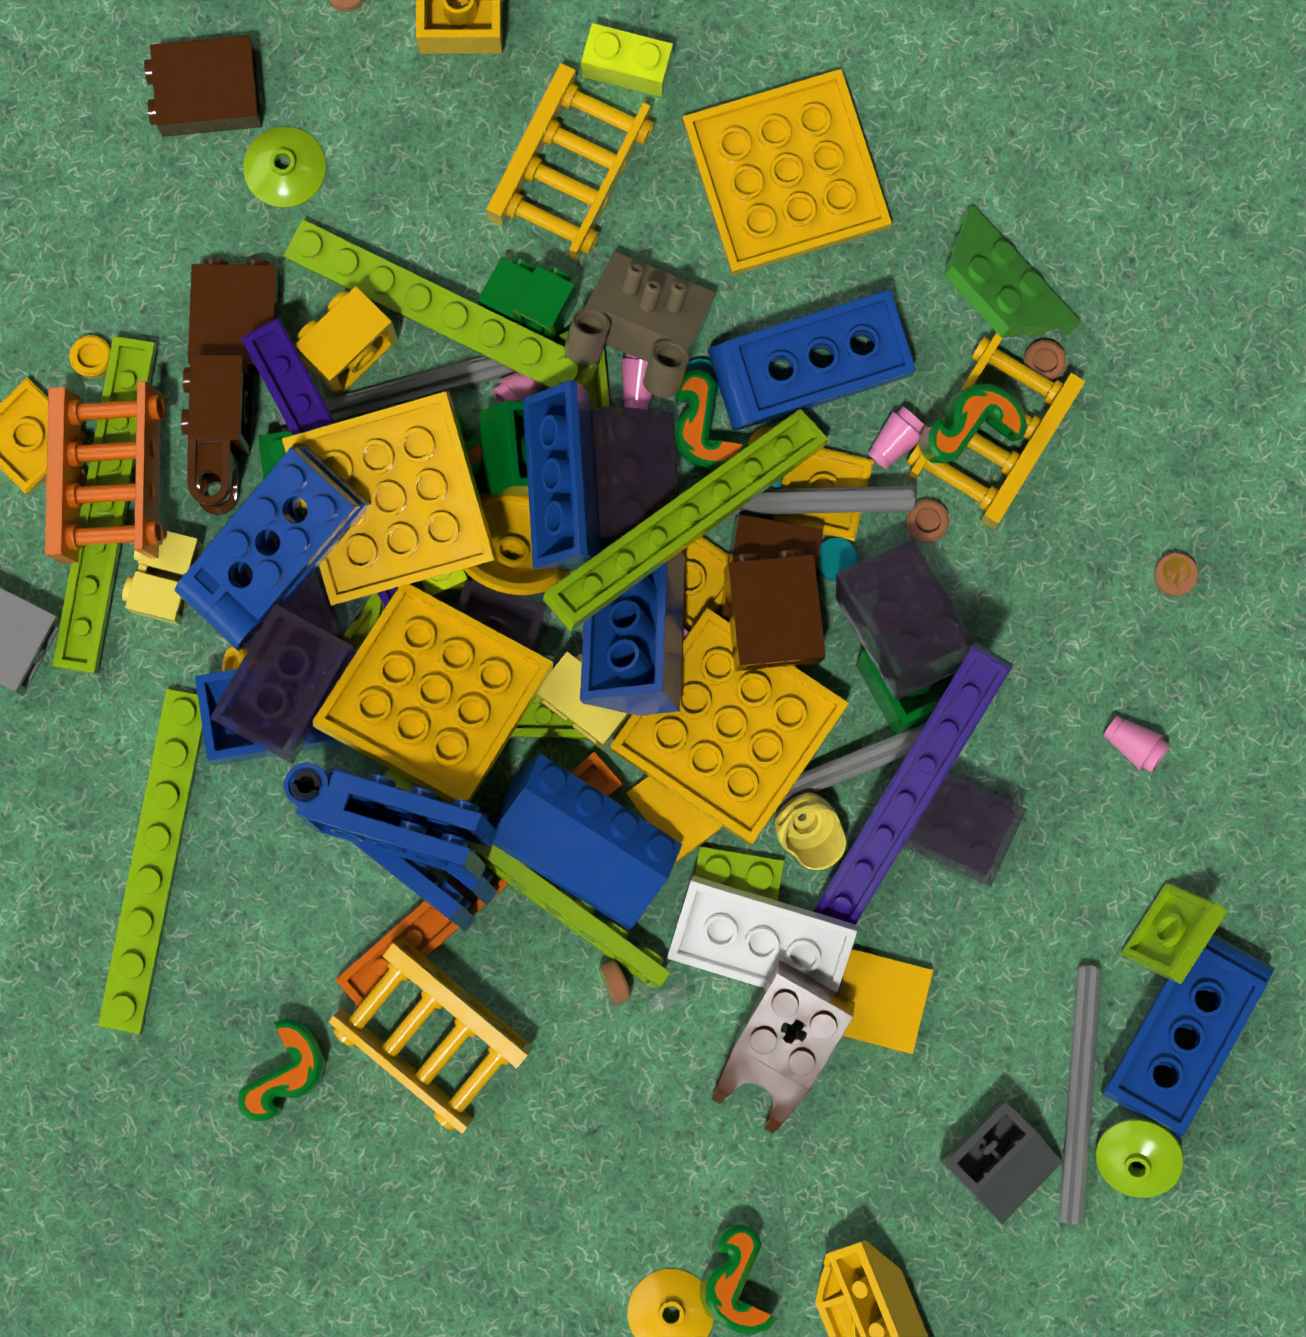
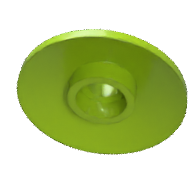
[243,126,326,208]
[1096,1118,1184,1198]

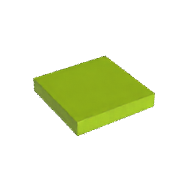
[1121,882,1228,984]

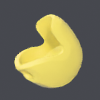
[774,792,848,870]

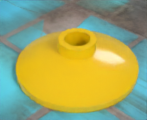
[628,1269,714,1337]

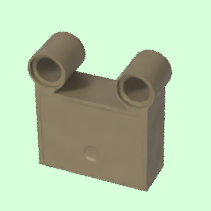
[564,252,716,398]

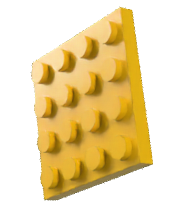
[682,69,892,276]
[282,391,497,606]
[313,584,553,803]
[610,608,849,846]

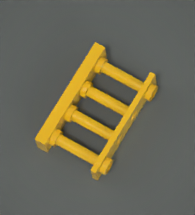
[486,63,655,263]
[906,332,1086,530]
[328,936,534,1134]

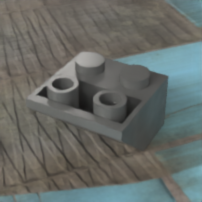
[939,1100,1062,1224]

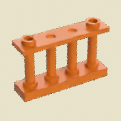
[45,381,166,564]

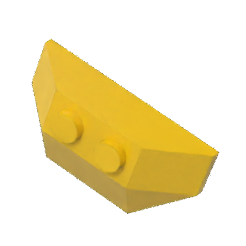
[815,1240,928,1337]

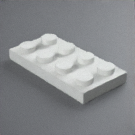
[667,875,858,992]

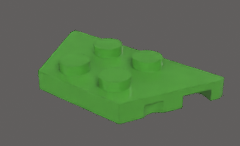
[944,205,1081,337]

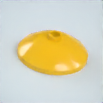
[463,493,572,595]

